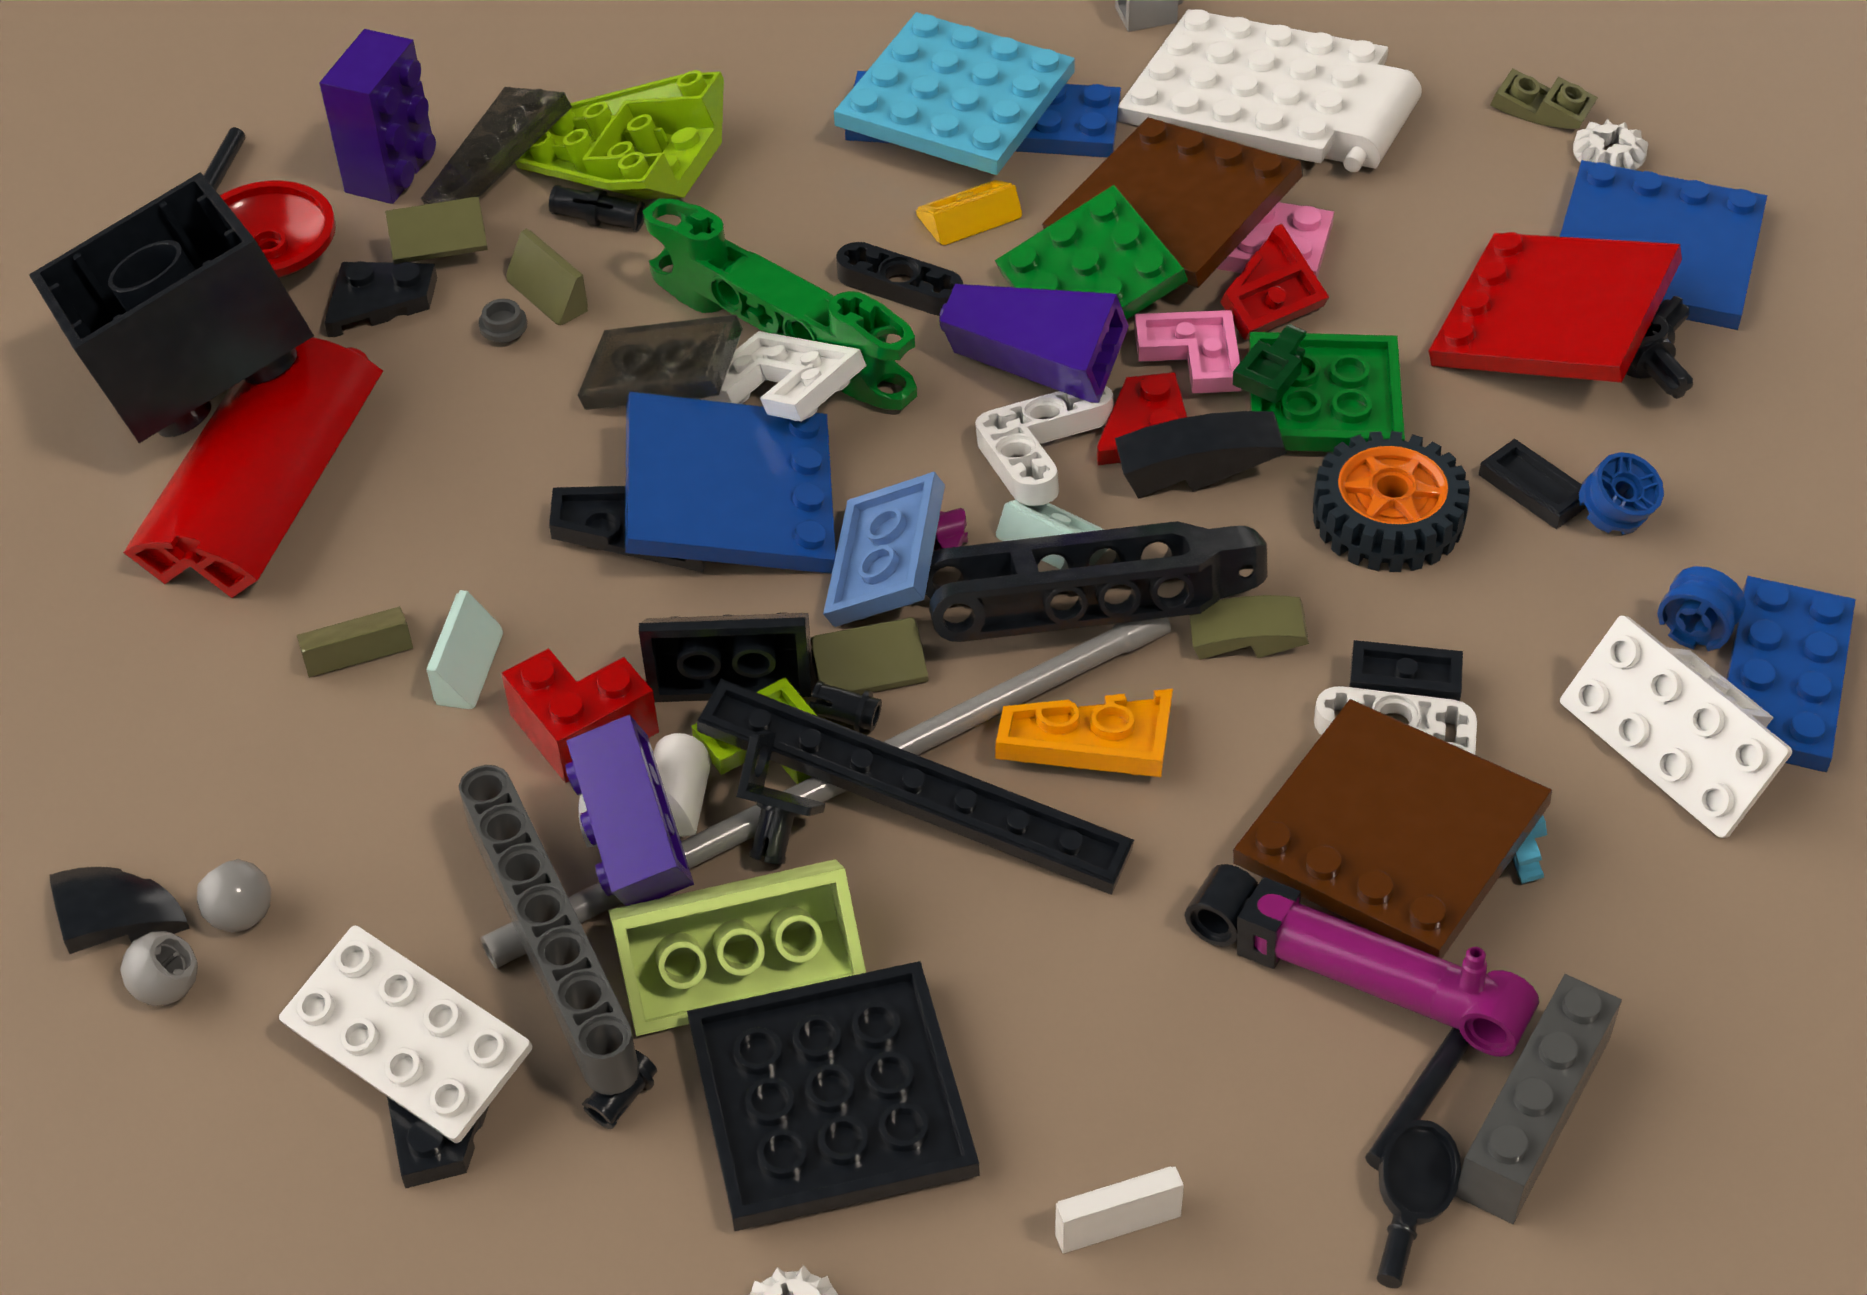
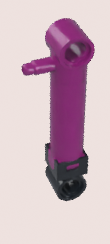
[1184,864,1539,1057]

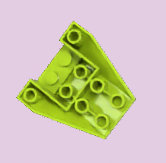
[514,70,724,199]

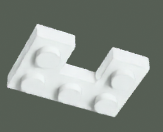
[694,331,866,421]

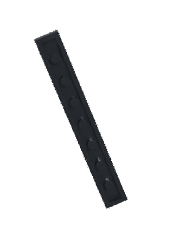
[697,679,1134,895]

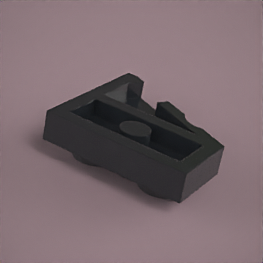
[324,261,438,337]

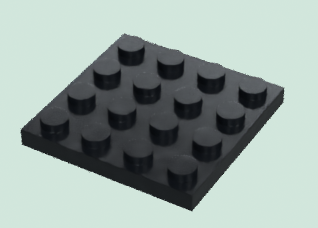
[687,961,980,1231]

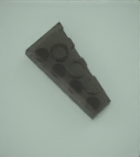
[421,87,572,205]

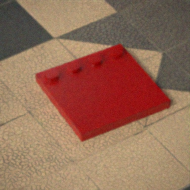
[1428,232,1682,383]

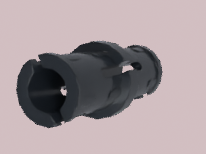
[549,185,645,231]

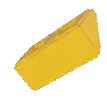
[916,180,1022,245]

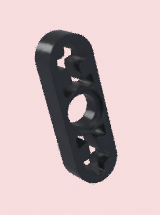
[836,242,963,316]

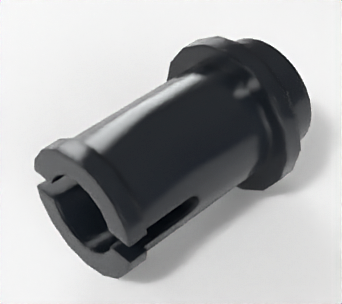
[809,681,882,733]
[582,1050,657,1129]

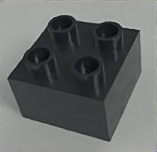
[29,172,314,443]

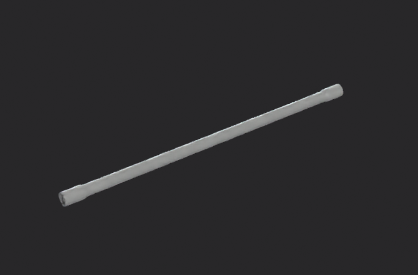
[481,618,1171,969]

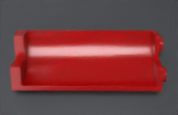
[123,337,383,598]

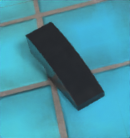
[1115,411,1287,499]

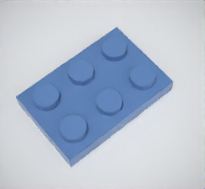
[823,471,945,627]

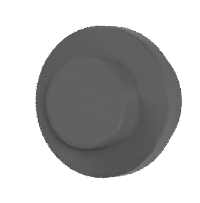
[479,299,528,343]

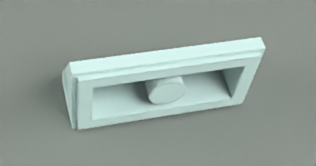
[996,500,1108,569]
[426,590,503,709]

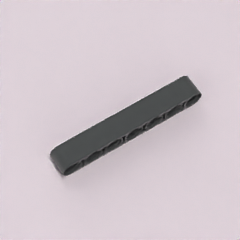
[459,765,640,1095]

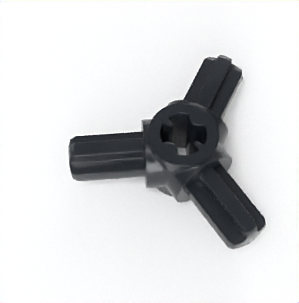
[1626,296,1693,399]

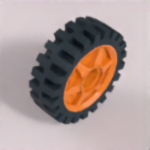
[1313,431,1470,572]

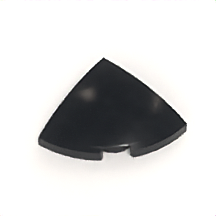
[49,867,190,954]

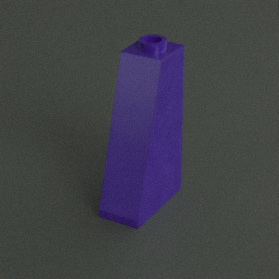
[939,284,1129,403]

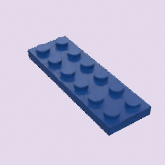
[845,71,1121,158]

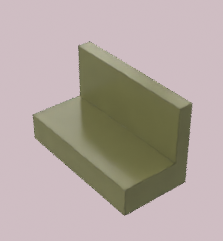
[385,196,488,264]

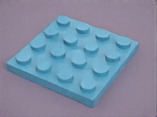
[834,12,1075,175]

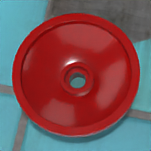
[220,180,336,278]

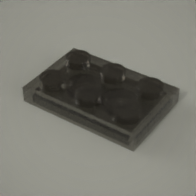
[577,315,743,410]

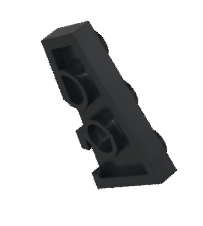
[549,486,704,573]

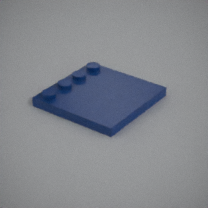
[1560,160,1768,330]
[625,392,836,574]

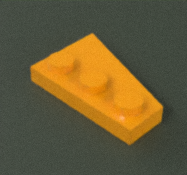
[995,688,1173,777]

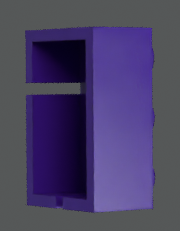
[319,29,436,204]

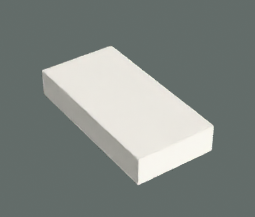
[1055,1166,1184,1254]

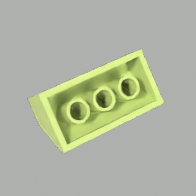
[608,859,866,1036]

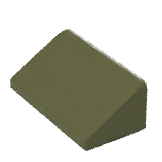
[506,229,588,325]
[297,606,413,678]
[810,617,928,701]

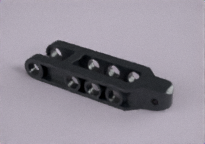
[925,521,1268,642]

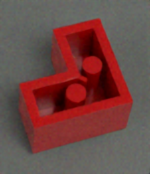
[501,648,659,783]

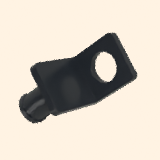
[736,730,826,864]

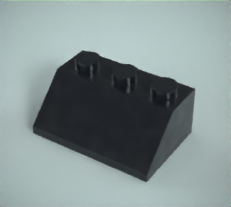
[639,613,811,702]

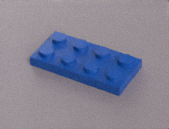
[1727,576,1856,773]

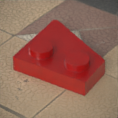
[1220,223,1329,340]
[1096,372,1187,465]

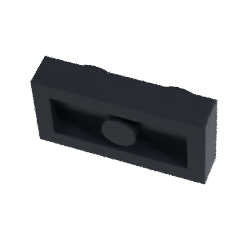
[1349,640,1463,701]

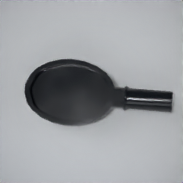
[1376,1120,1461,1288]

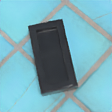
[1479,438,1586,529]

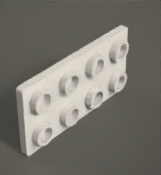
[1560,616,1792,838]
[279,925,533,1143]

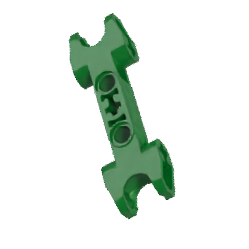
[642,198,917,410]

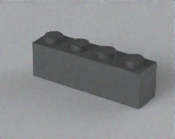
[1455,974,1622,1224]

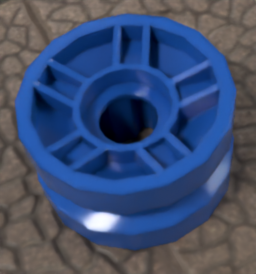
[1579,452,1664,535]
[1657,566,1746,651]

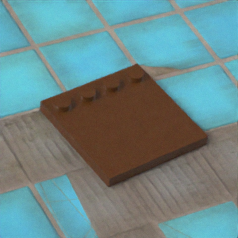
[1042,117,1303,288]
[1233,699,1552,959]

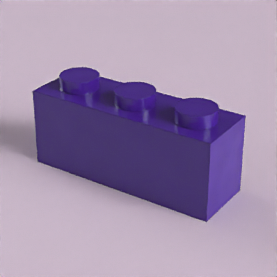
[565,714,694,906]

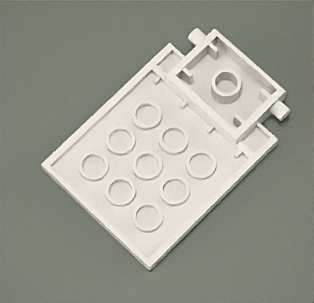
[1118,9,1422,172]

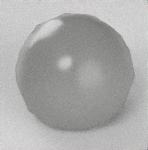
[197,859,271,933]
[120,931,198,1006]

